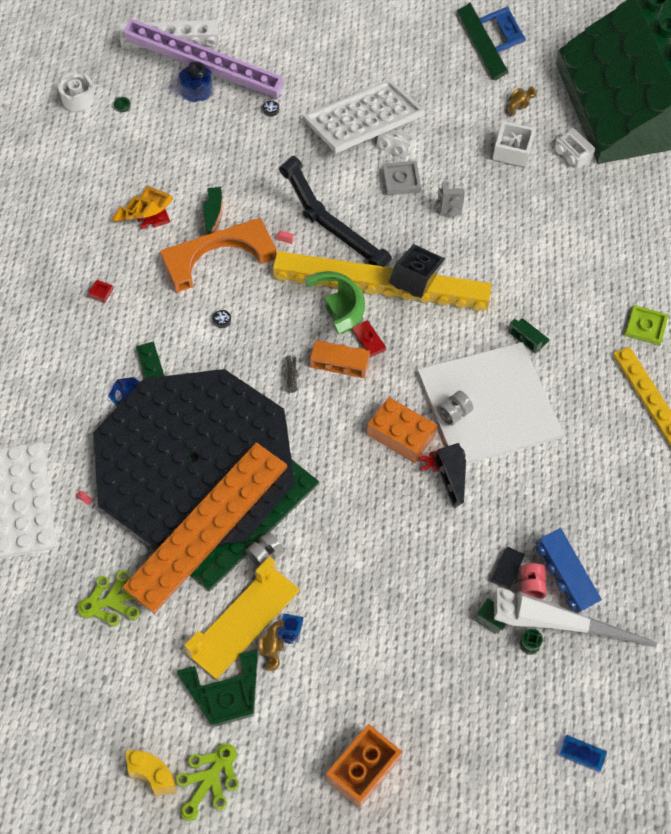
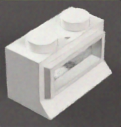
[555,127,595,169]

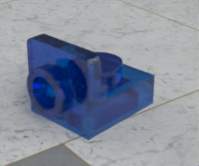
[278,613,304,644]

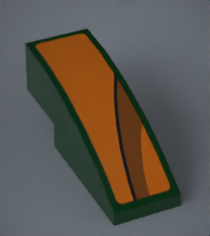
[202,186,223,235]

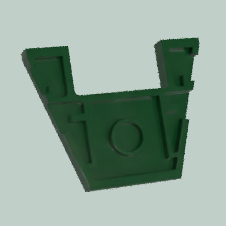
[177,649,258,728]

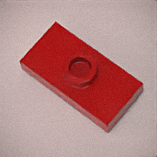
[352,320,386,358]

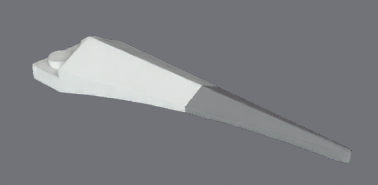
[494,587,657,647]

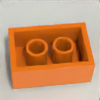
[367,397,437,463]
[326,723,403,809]

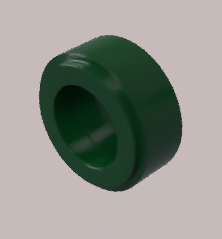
[114,97,131,112]

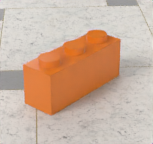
[310,340,370,379]

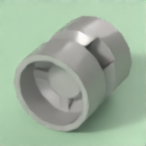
[437,391,474,426]
[245,532,284,568]

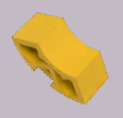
[125,750,177,796]

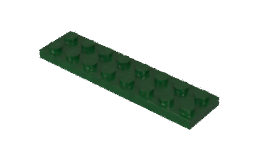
[190,460,319,592]

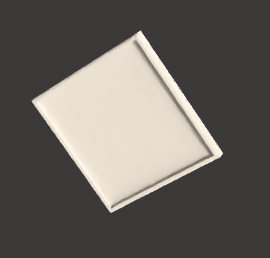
[417,342,564,465]

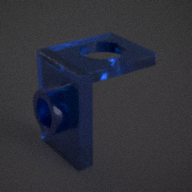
[108,377,140,407]

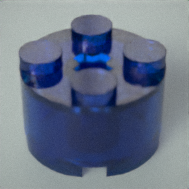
[179,62,213,102]

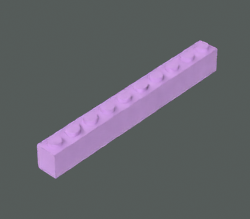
[123,18,284,99]

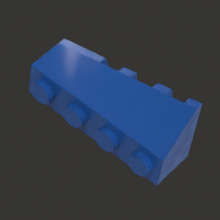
[535,527,602,613]

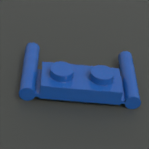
[480,6,526,53]

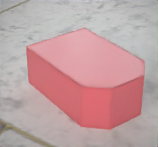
[277,231,294,244]

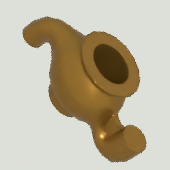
[508,86,537,116]
[259,620,284,671]

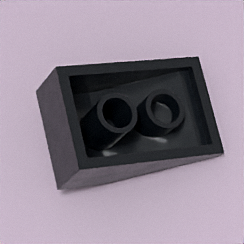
[388,244,446,298]

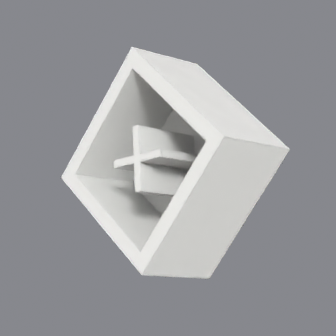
[493,121,536,167]

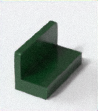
[508,318,549,354]

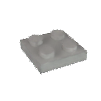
[382,161,422,195]

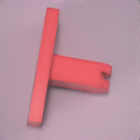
[75,490,93,505]

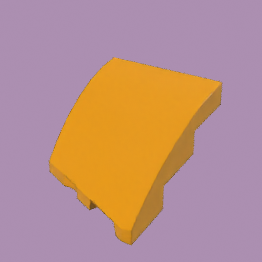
[112,185,174,222]

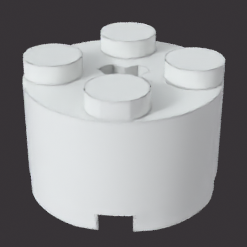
[58,72,95,112]

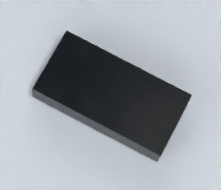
[490,546,525,590]

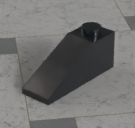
[432,443,466,509]

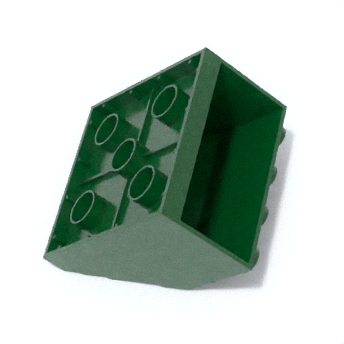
[556,0,671,164]

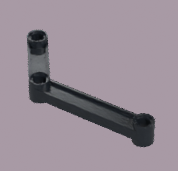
[279,156,392,267]

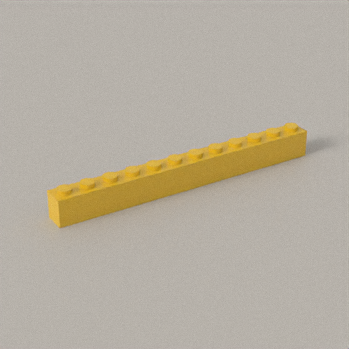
[273,251,492,311]

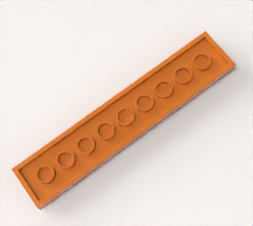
[122,442,287,614]

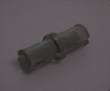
[284,355,298,393]

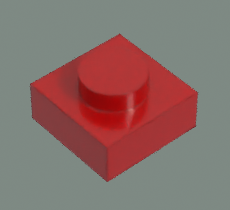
[88,279,114,303]

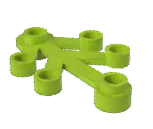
[78,570,140,627]
[176,743,239,822]

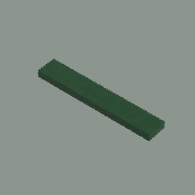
[457,2,509,81]

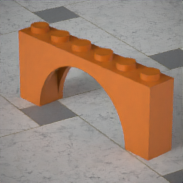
[160,217,277,293]

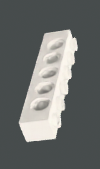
[120,20,219,49]

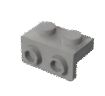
[436,181,465,217]

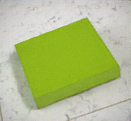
[624,305,669,346]

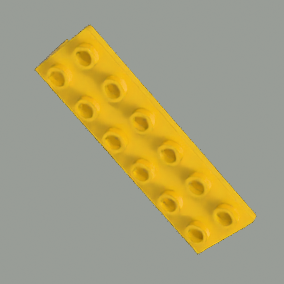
[184,557,300,680]

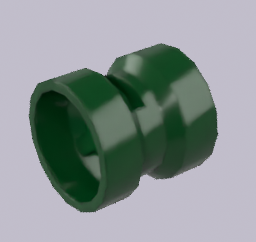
[520,629,543,655]

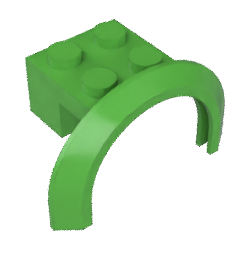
[303,271,365,334]

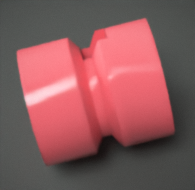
[520,563,546,599]

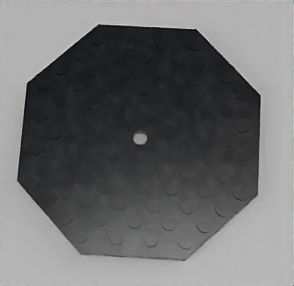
[93,369,295,551]

